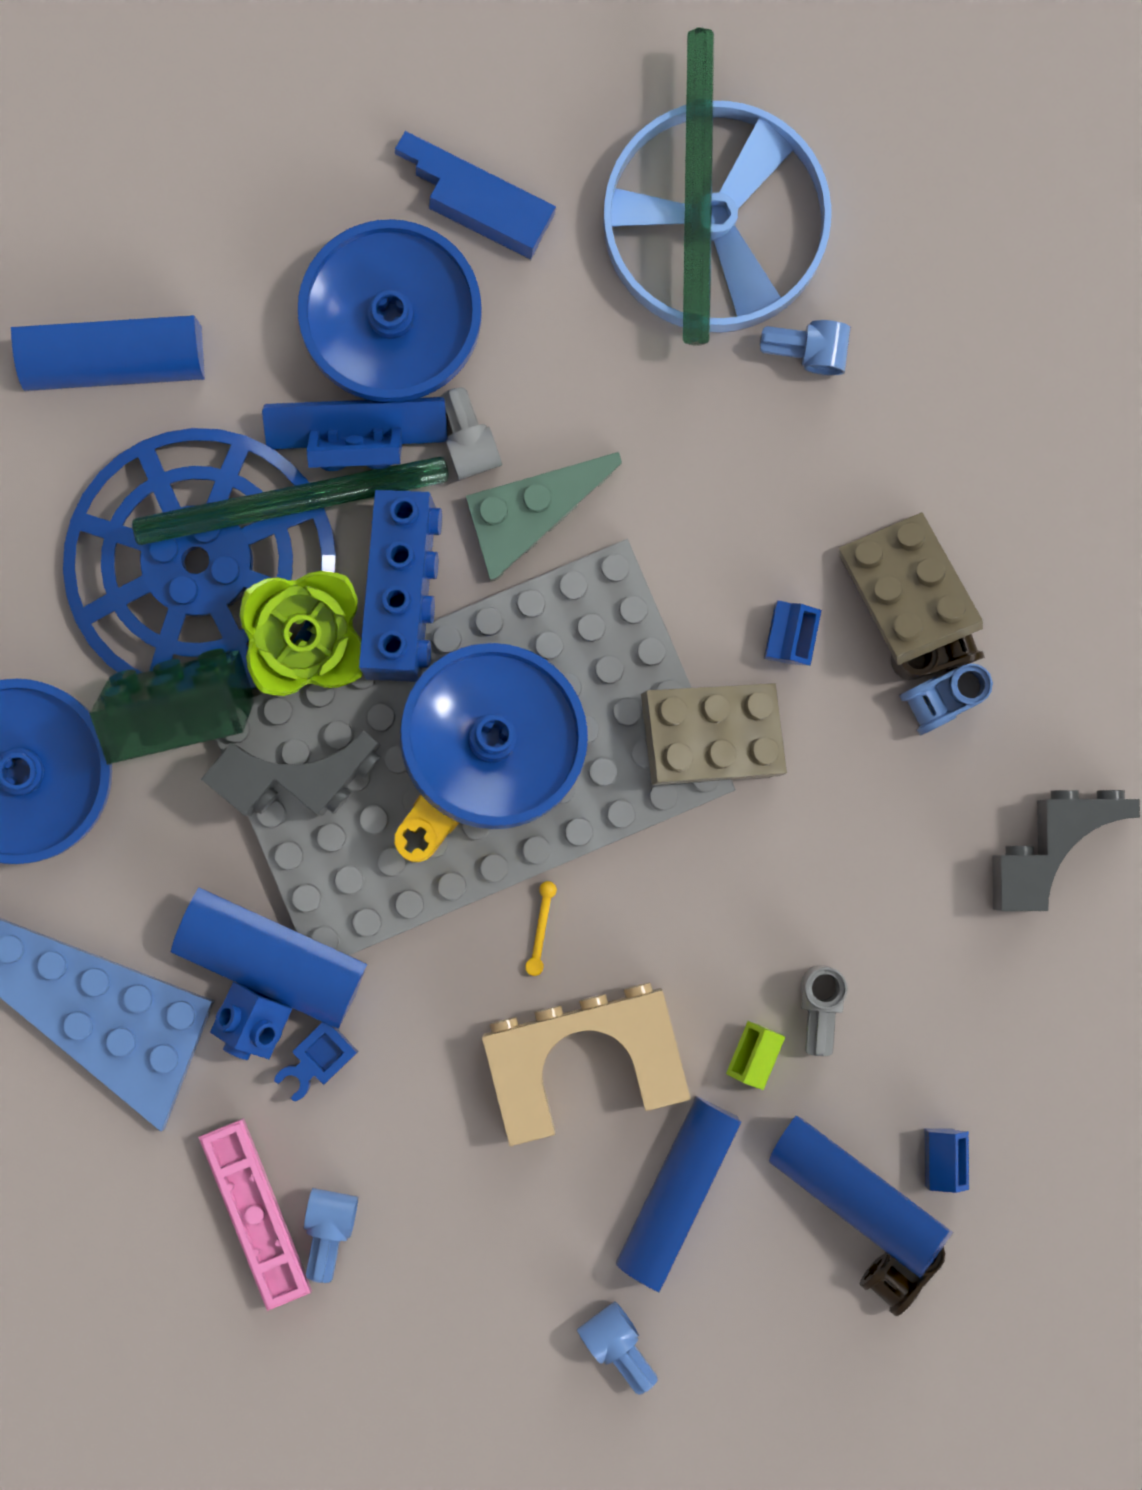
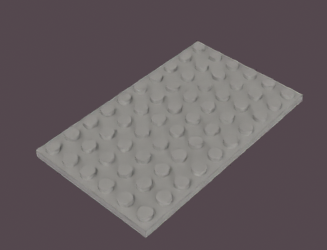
[207,539,736,956]

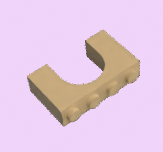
[482,982,691,1146]

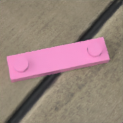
[199,1118,312,1311]

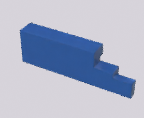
[395,131,556,260]

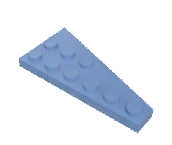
[0,918,214,1132]

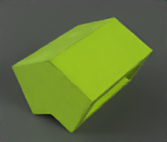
[726,1021,785,1090]

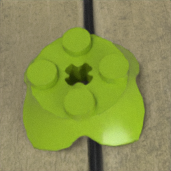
[239,571,362,696]

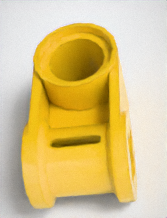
[394,794,460,862]

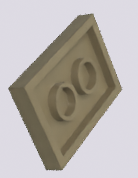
[839,512,983,665]
[641,683,787,785]

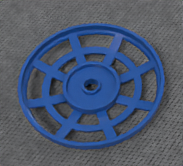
[63,428,337,700]

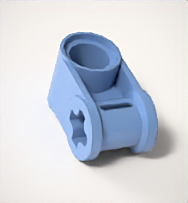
[899,663,993,736]

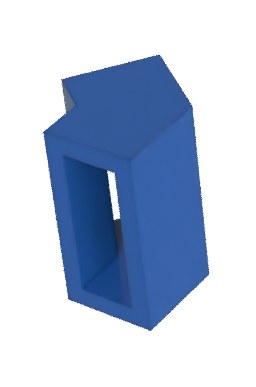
[764,600,822,666]
[924,1129,969,1193]

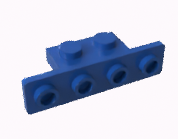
[262,397,448,471]

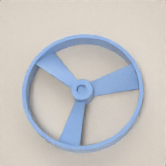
[604,100,831,332]

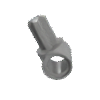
[441,387,502,480]
[801,965,847,1056]

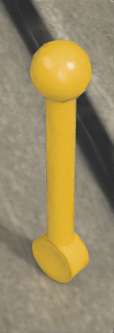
[525,881,557,976]

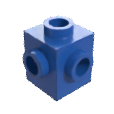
[210,982,292,1060]

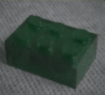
[90,648,254,765]

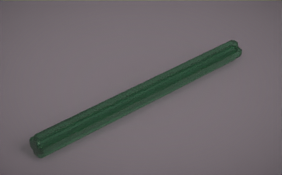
[682,27,714,346]
[132,456,449,545]

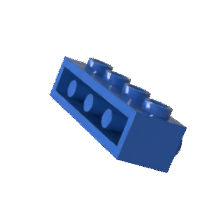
[359,490,442,682]

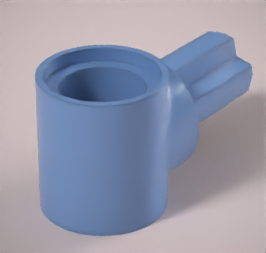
[760,320,851,375]
[304,1188,358,1283]
[577,1301,658,1395]

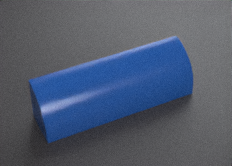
[11,315,205,391]
[170,887,367,1029]
[616,1096,741,1293]
[769,1116,954,1278]

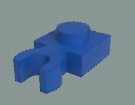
[274,1022,359,1102]

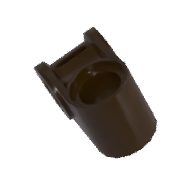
[890,634,985,680]
[859,1246,945,1317]

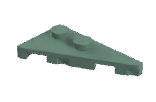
[466,452,622,582]

